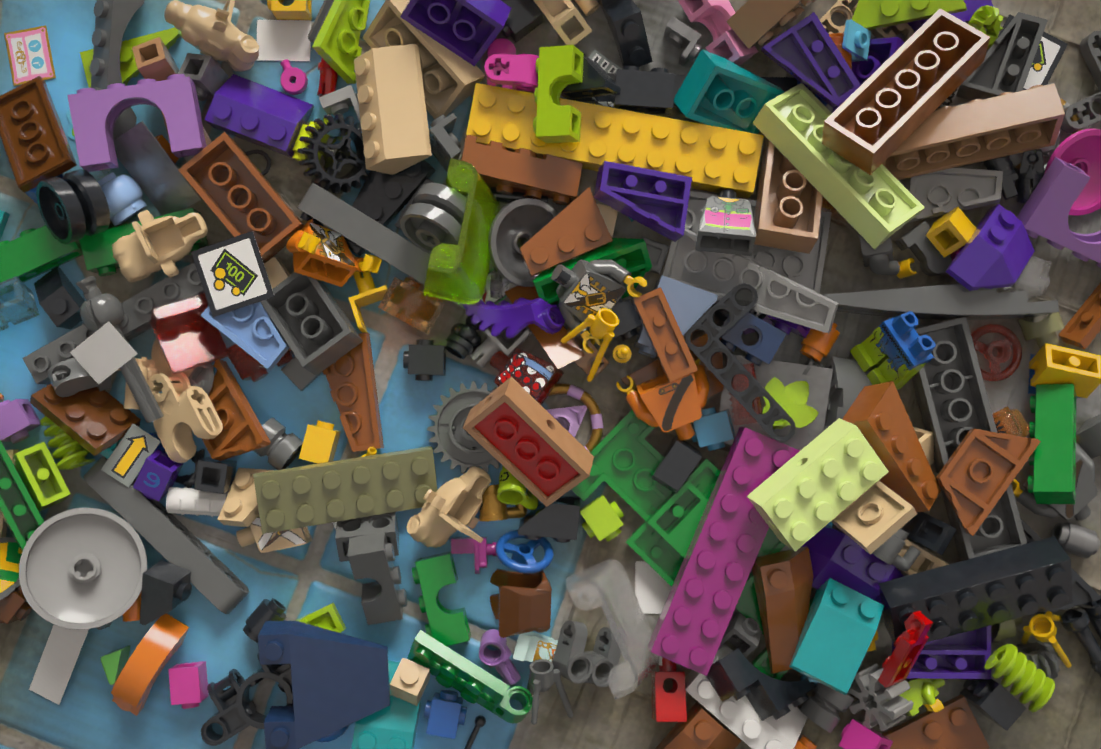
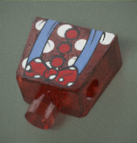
[490,348,564,405]

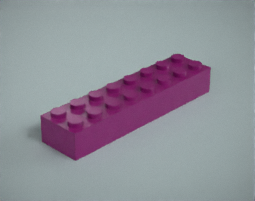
[648,427,800,676]

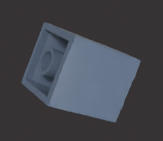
[634,275,718,359]

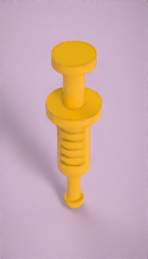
[612,344,632,363]

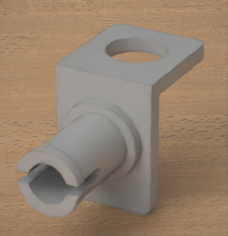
[470,326,532,368]

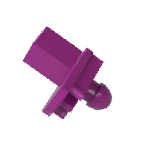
[451,537,497,574]

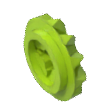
[968,5,1003,50]

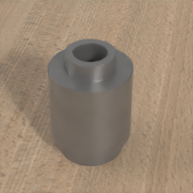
[1051,522,1100,559]

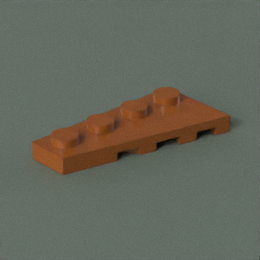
[322,333,384,452]

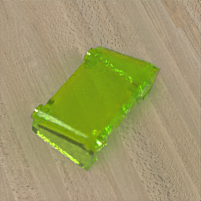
[423,158,500,304]

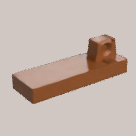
[1058,282,1101,349]
[633,287,698,383]

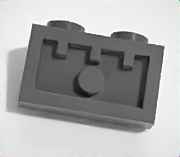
[429,113,461,172]

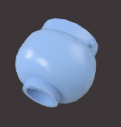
[98,173,147,227]

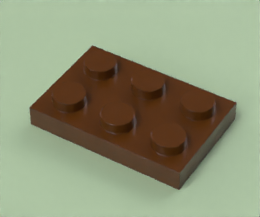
[30,384,141,456]

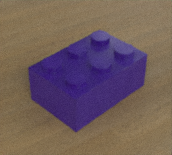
[400,0,511,66]

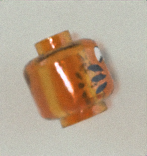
[993,406,1030,437]

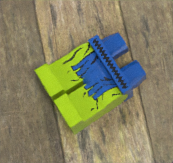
[850,311,936,390]

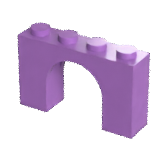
[67,74,206,172]
[1016,157,1101,268]

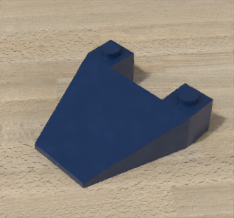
[258,621,391,749]

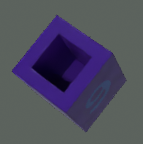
[133,449,184,502]

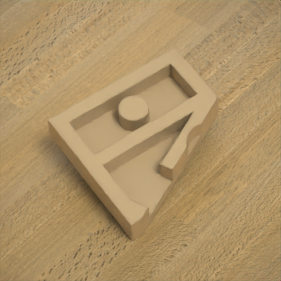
[217,468,274,527]

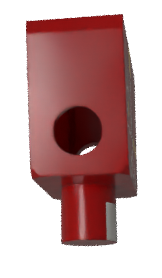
[652,656,687,722]

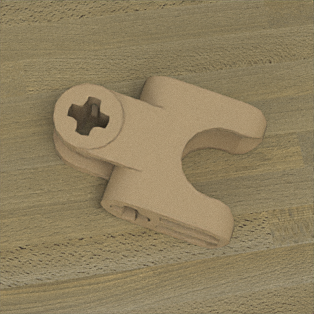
[148,372,223,463]

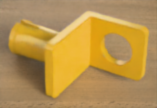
[349,271,392,333]

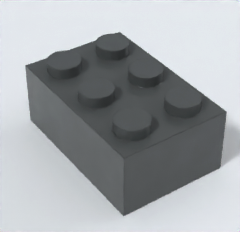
[260,273,363,375]

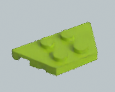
[852,0,967,30]

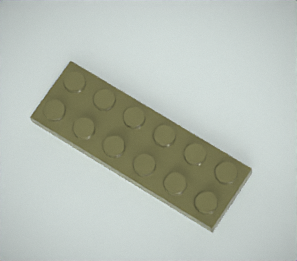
[253,446,438,534]

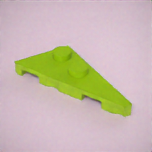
[80,27,181,88]

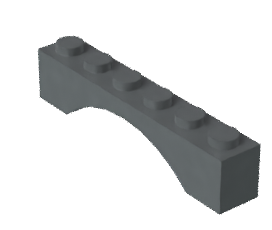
[90,0,144,140]

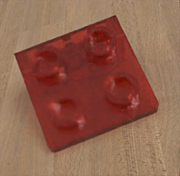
[150,293,229,374]

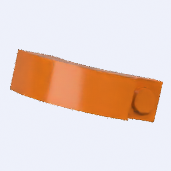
[111,613,189,716]

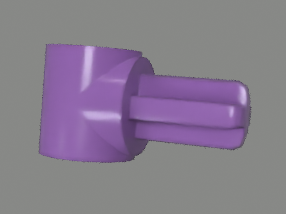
[479,629,521,686]

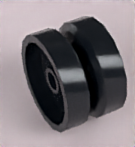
[36,169,110,245]

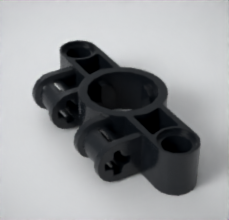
[201,653,293,746]

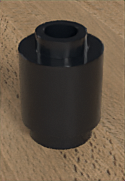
[243,598,287,643]

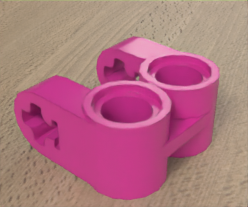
[484,54,539,93]

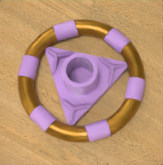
[531,383,603,452]

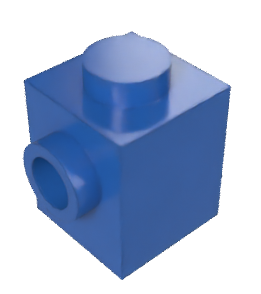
[424,690,467,739]

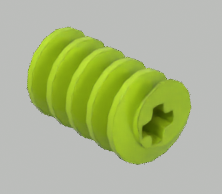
[40,416,95,470]
[984,644,1055,713]

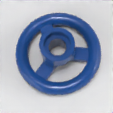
[495,530,554,573]

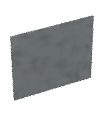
[719,354,833,451]

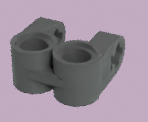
[552,620,623,687]

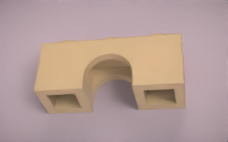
[534,0,592,45]

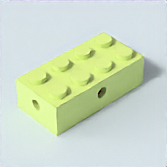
[747,418,889,552]

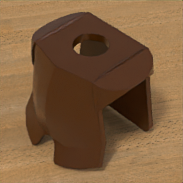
[490,569,552,638]

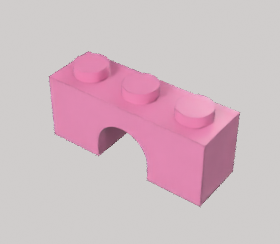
[678,0,758,66]

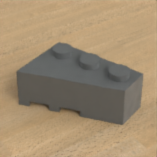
[956,12,1048,101]

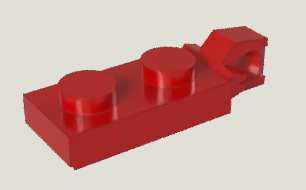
[878,610,933,688]

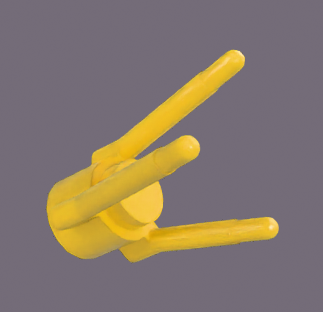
[561,308,619,382]
[1021,611,1071,668]

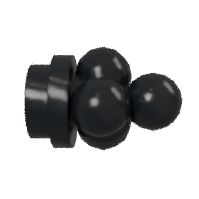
[445,315,481,359]

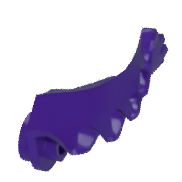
[462,297,565,338]

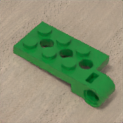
[407,630,533,724]

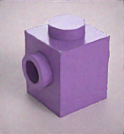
[0,399,40,444]

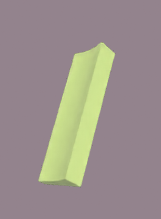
[753,83,925,250]

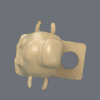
[164,0,259,72]
[112,210,208,283]
[406,466,491,548]

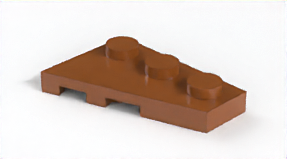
[520,187,613,277]

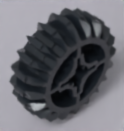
[297,113,372,194]

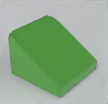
[100,645,130,685]

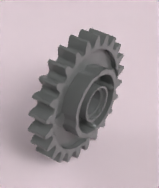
[427,381,499,474]

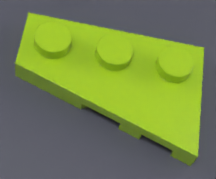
[312,0,370,84]

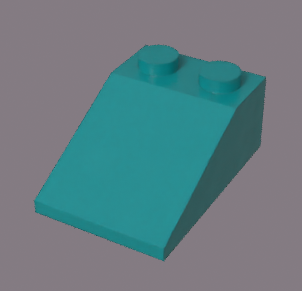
[674,49,784,134]
[789,578,884,695]
[351,660,422,749]

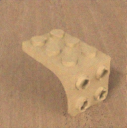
[831,481,917,555]

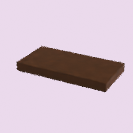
[0,76,77,193]

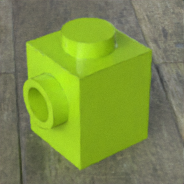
[580,494,624,542]

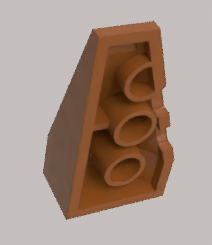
[752,546,814,673]
[655,701,742,749]

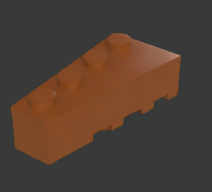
[460,134,583,205]
[842,381,941,512]

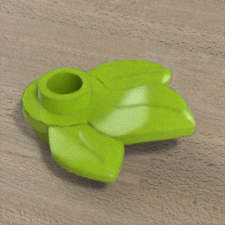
[762,377,819,429]

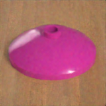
[1045,128,1101,216]

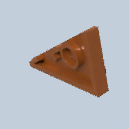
[882,694,990,749]

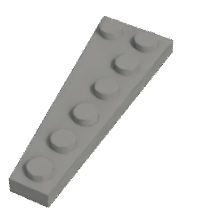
[663,228,839,333]

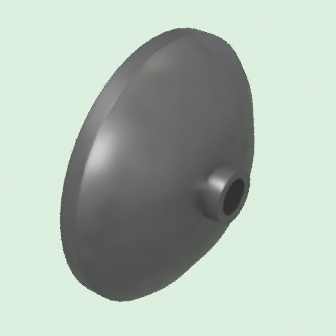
[488,198,558,287]

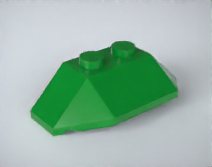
[533,238,652,306]

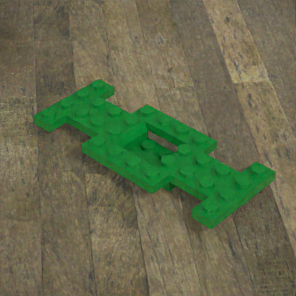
[571,409,814,680]

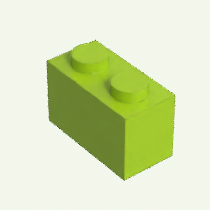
[11,442,70,511]

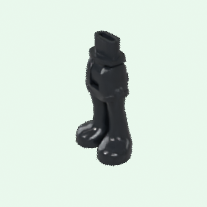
[1060,595,1101,677]

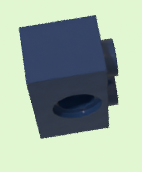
[720,313,787,366]

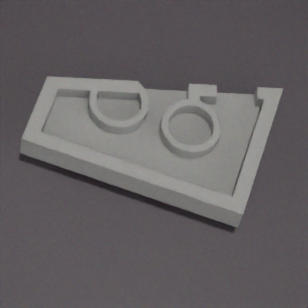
[908,168,1003,223]

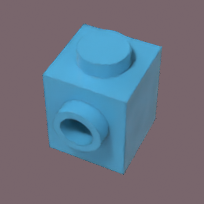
[692,407,736,451]

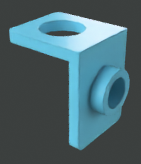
[842,20,871,62]

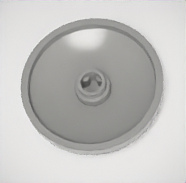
[19,508,147,630]

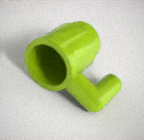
[497,466,538,510]

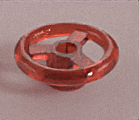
[971,324,1022,381]

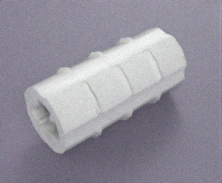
[166,487,228,517]

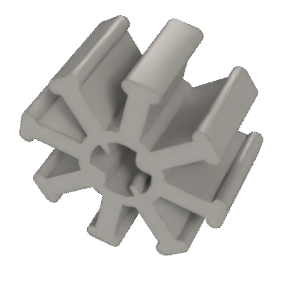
[847,664,913,731]

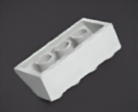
[685,643,808,749]

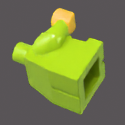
[899,678,945,716]

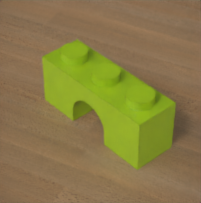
[533,45,584,143]

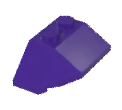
[946,204,1035,291]
[801,527,904,603]

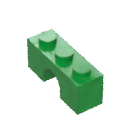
[412,551,471,646]

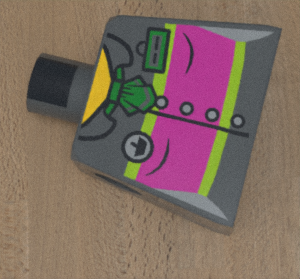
[695,189,756,256]

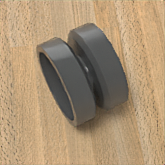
[400,182,477,258]

